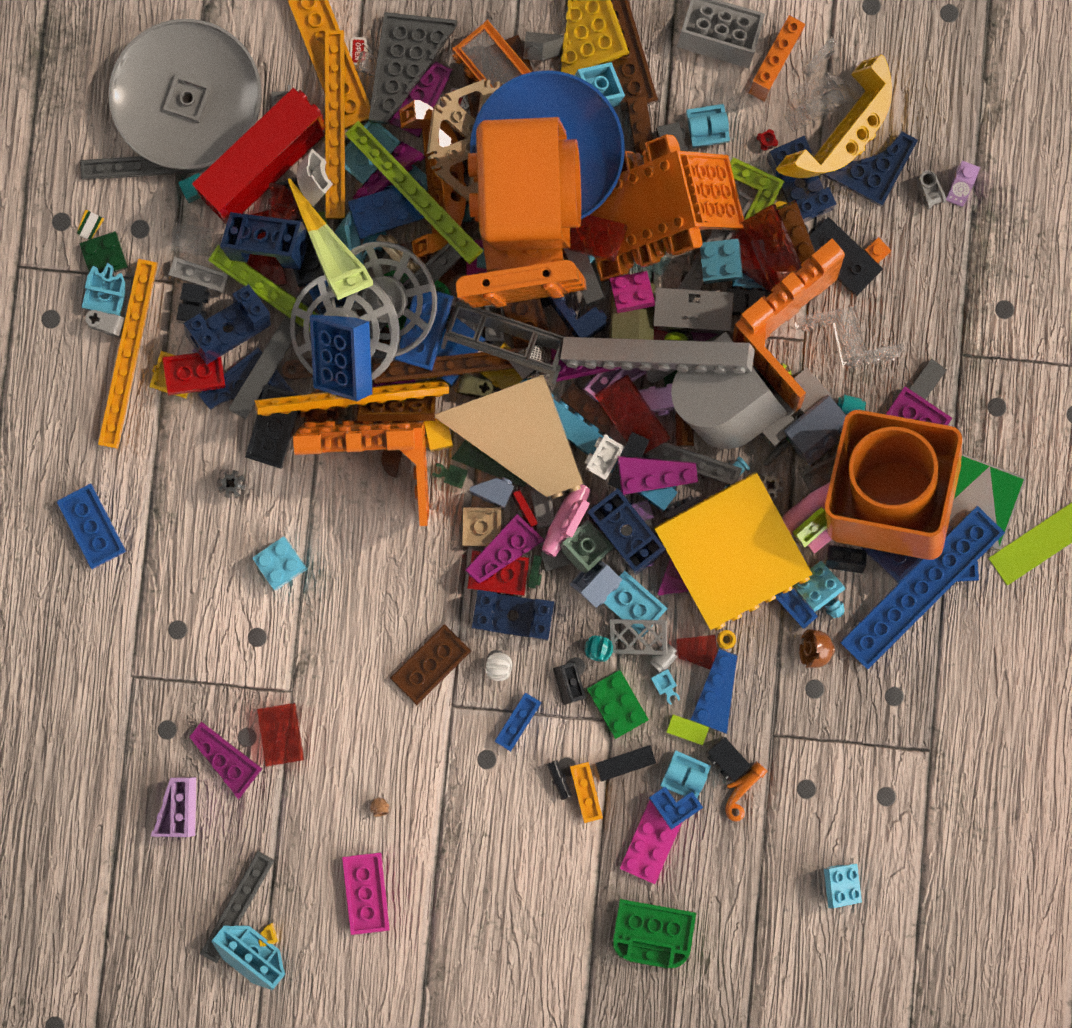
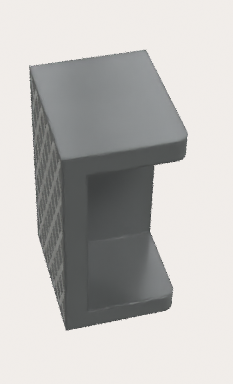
[510,344,553,379]

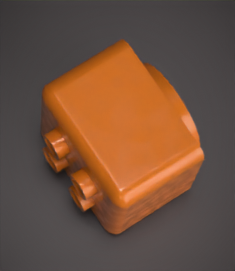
[468,117,581,251]
[825,410,962,560]

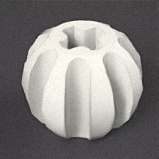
[486,653,512,681]

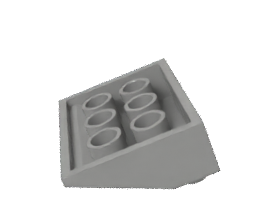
[677,0,765,69]

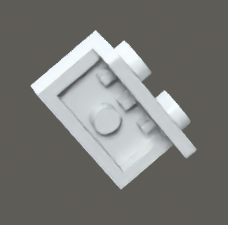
[585,434,625,481]

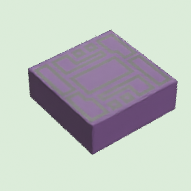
[632,500,654,521]

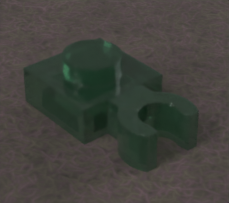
[432,463,468,489]
[528,555,542,589]

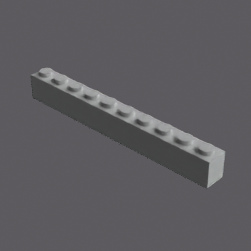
[560,337,755,374]

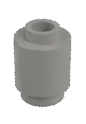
[650,644,678,672]

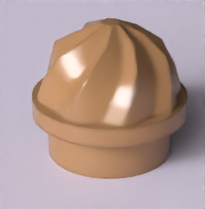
[370,797,389,817]

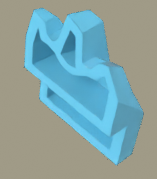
[82,263,125,316]

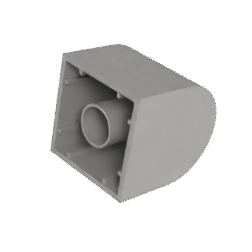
[671,332,787,449]

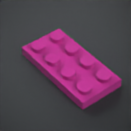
[620,799,682,884]
[342,852,390,935]

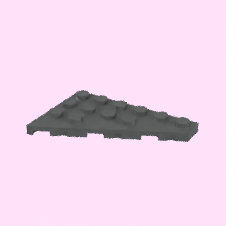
[369,12,458,124]

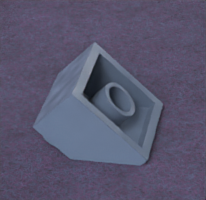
[469,477,514,510]
[569,560,622,608]

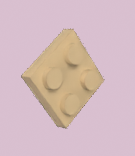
[462,507,501,546]

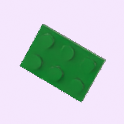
[587,670,649,739]

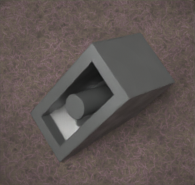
[523,32,564,61]

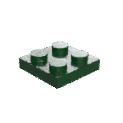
[79,231,128,273]

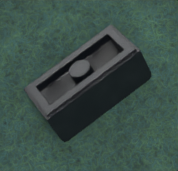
[826,545,866,573]
[553,662,586,705]

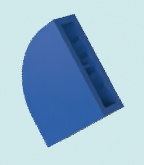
[436,313,486,387]

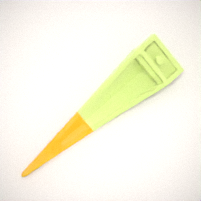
[288,178,373,300]

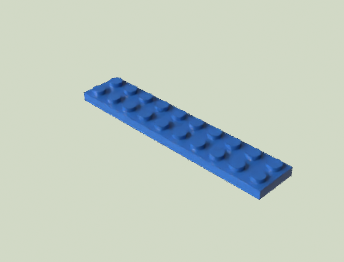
[840,505,1005,669]

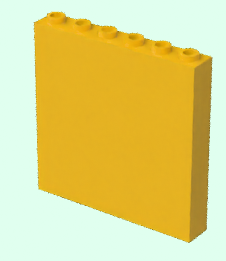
[654,472,813,631]

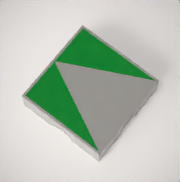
[949,454,1026,551]

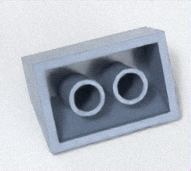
[784,395,846,465]

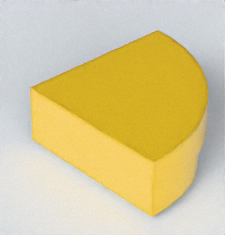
[258,923,278,947]

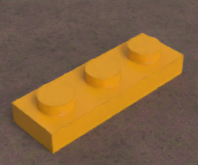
[570,762,603,823]

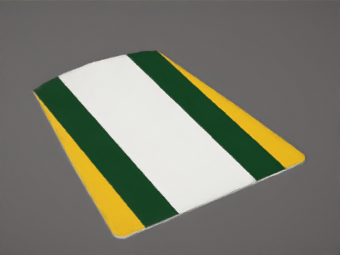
[77,210,104,240]

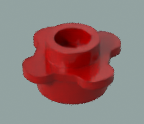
[756,129,778,151]

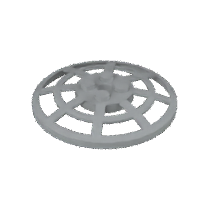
[327,241,437,358]
[290,275,400,380]

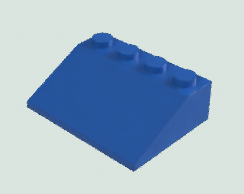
[310,315,372,401]

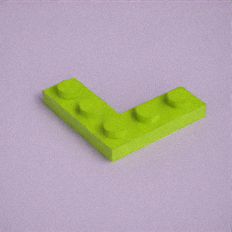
[730,157,784,233]

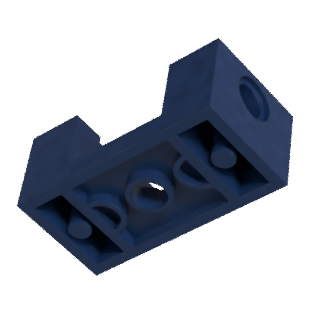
[767,136,837,223]
[220,212,310,270]
[184,284,271,365]
[546,297,607,338]
[588,488,666,576]
[472,590,554,640]

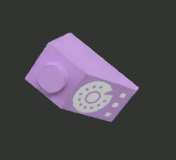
[946,161,980,207]

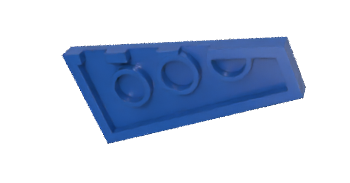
[691,648,737,734]

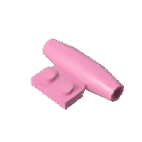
[782,482,832,553]
[542,484,590,557]

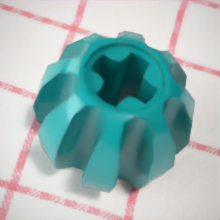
[584,635,613,662]

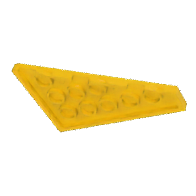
[561,0,629,75]

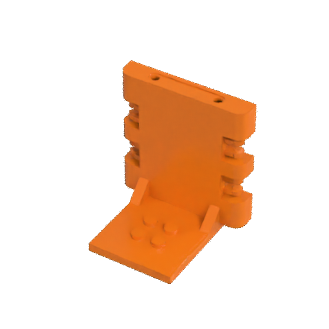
[585,134,746,281]
[456,238,587,308]
[732,238,845,413]
[293,420,430,526]

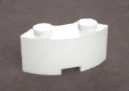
[297,149,333,207]

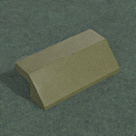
[609,282,655,340]

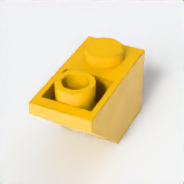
[424,418,453,452]

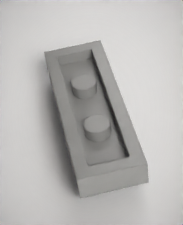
[168,257,229,294]

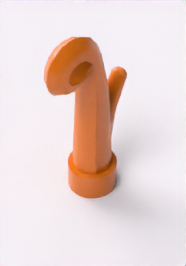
[725,761,768,822]

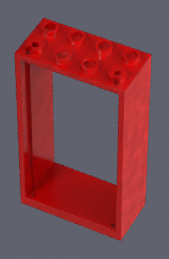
[192,87,325,225]

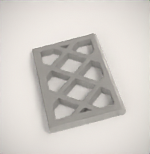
[610,619,668,655]

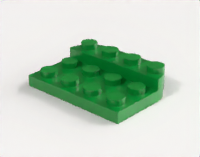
[612,899,696,969]

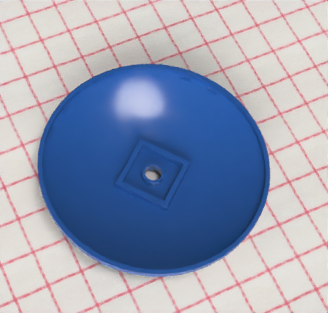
[470,71,625,219]

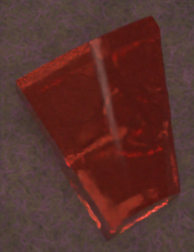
[268,182,299,220]
[676,635,717,670]

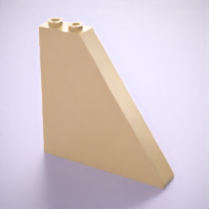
[435,375,584,499]

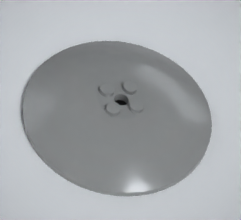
[109,19,262,170]

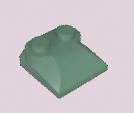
[560,519,614,573]

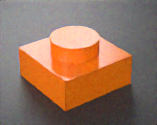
[864,237,891,263]

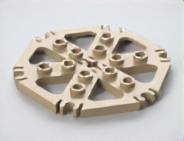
[427,79,504,201]

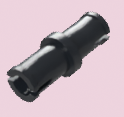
[546,760,573,800]

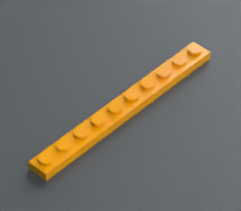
[325,30,345,220]
[98,259,158,449]
[254,380,449,416]

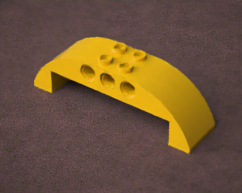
[776,54,892,178]

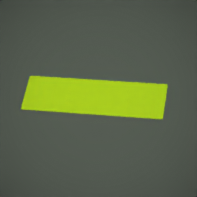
[989,503,1072,585]

